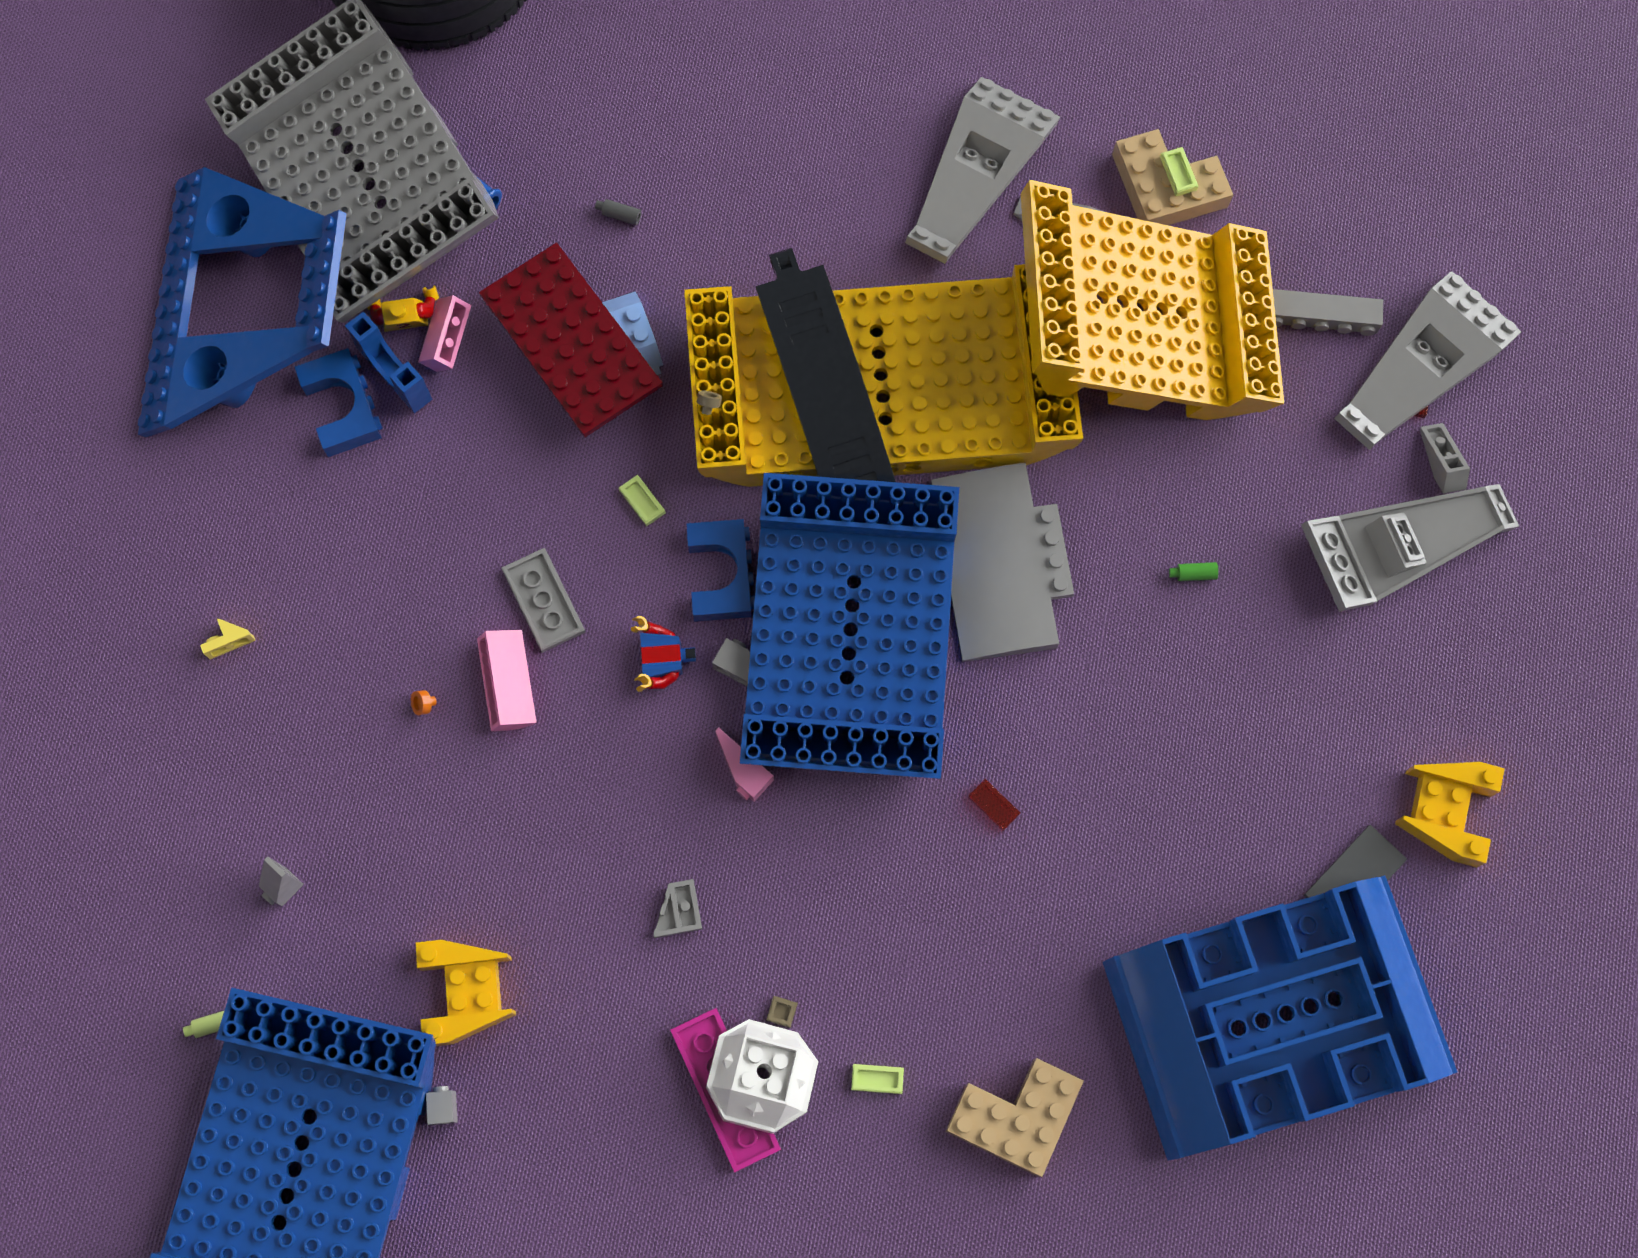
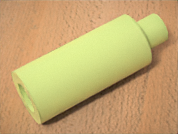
[183,1011,224,1038]

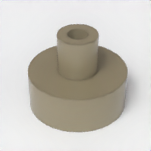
[696,391,722,415]

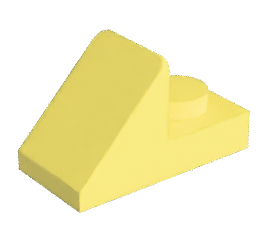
[200,619,256,659]

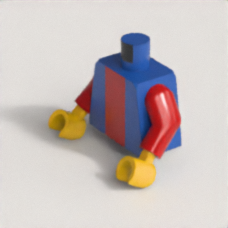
[631,616,696,692]

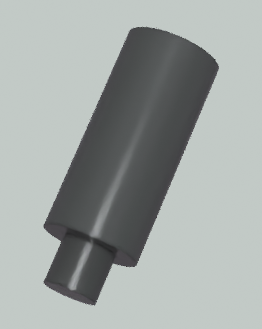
[595,199,642,226]

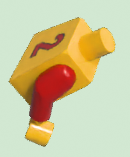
[367,285,439,332]

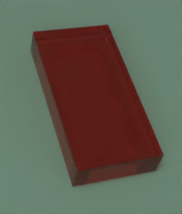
[968,779,1021,831]

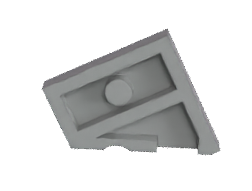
[654,879,702,938]

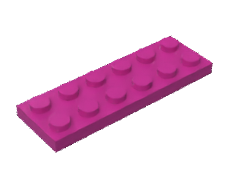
[670,1008,781,1173]

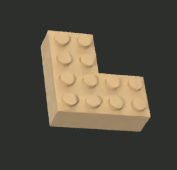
[1112,129,1233,225]
[945,1058,1084,1177]

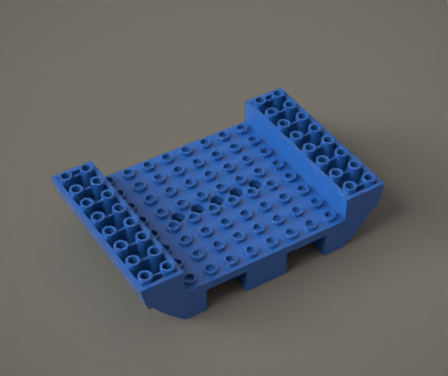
[740,473,960,779]
[1102,875,1458,1161]
[150,987,436,1258]

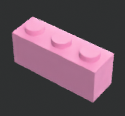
[418,295,472,372]

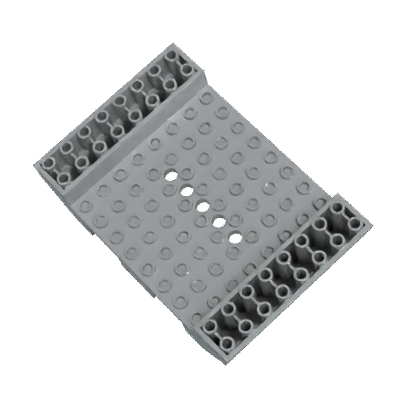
[205,0,499,323]

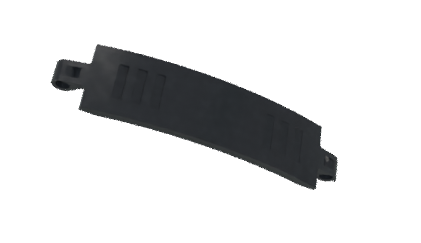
[755,248,896,482]

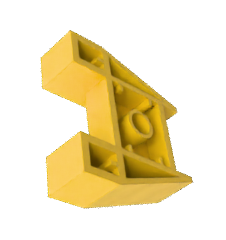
[1395,762,1505,868]
[416,940,516,1046]

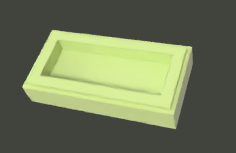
[1160,147,1199,196]
[619,475,666,527]
[851,1064,904,1094]

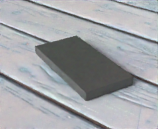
[1304,825,1407,898]

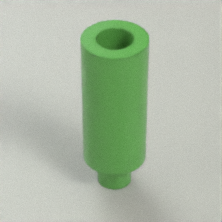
[1169,562,1218,581]

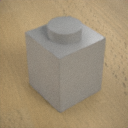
[426,1086,458,1125]

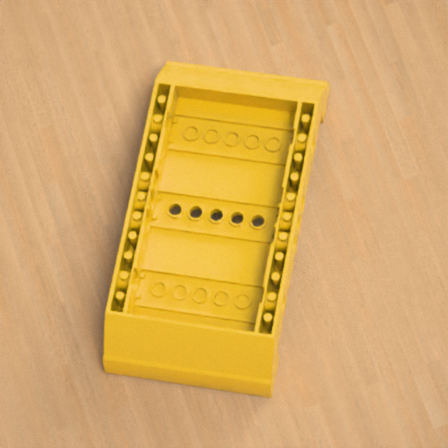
[684,264,1083,487]

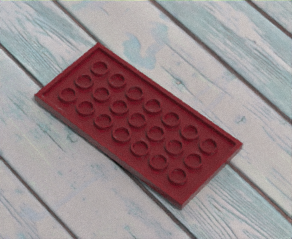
[479,242,663,438]

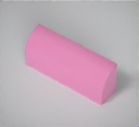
[477,630,537,731]

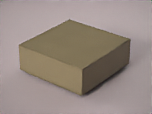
[766,996,798,1028]

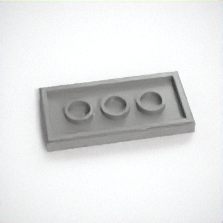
[501,548,585,653]

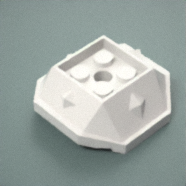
[706,1019,818,1134]

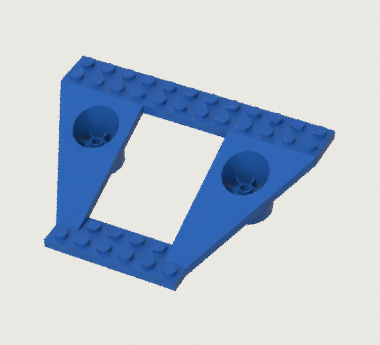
[138,167,347,437]

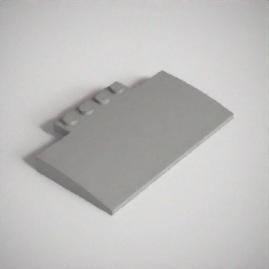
[931,463,1074,662]

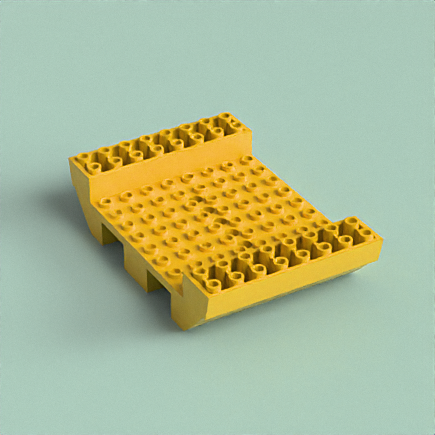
[1021,180,1284,420]

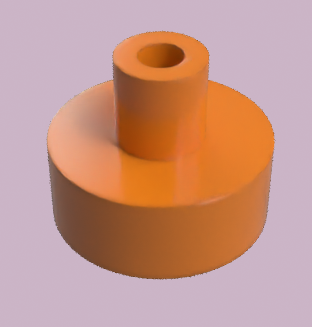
[411,690,437,715]

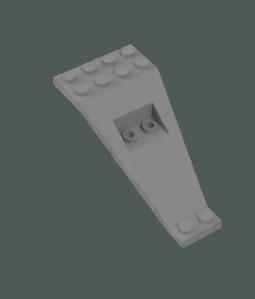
[905,77,1060,264]
[1334,271,1521,450]
[1301,484,1519,612]

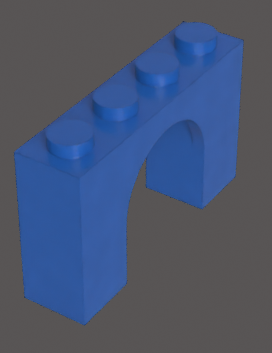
[345,311,433,414]
[295,348,383,457]
[686,519,755,622]

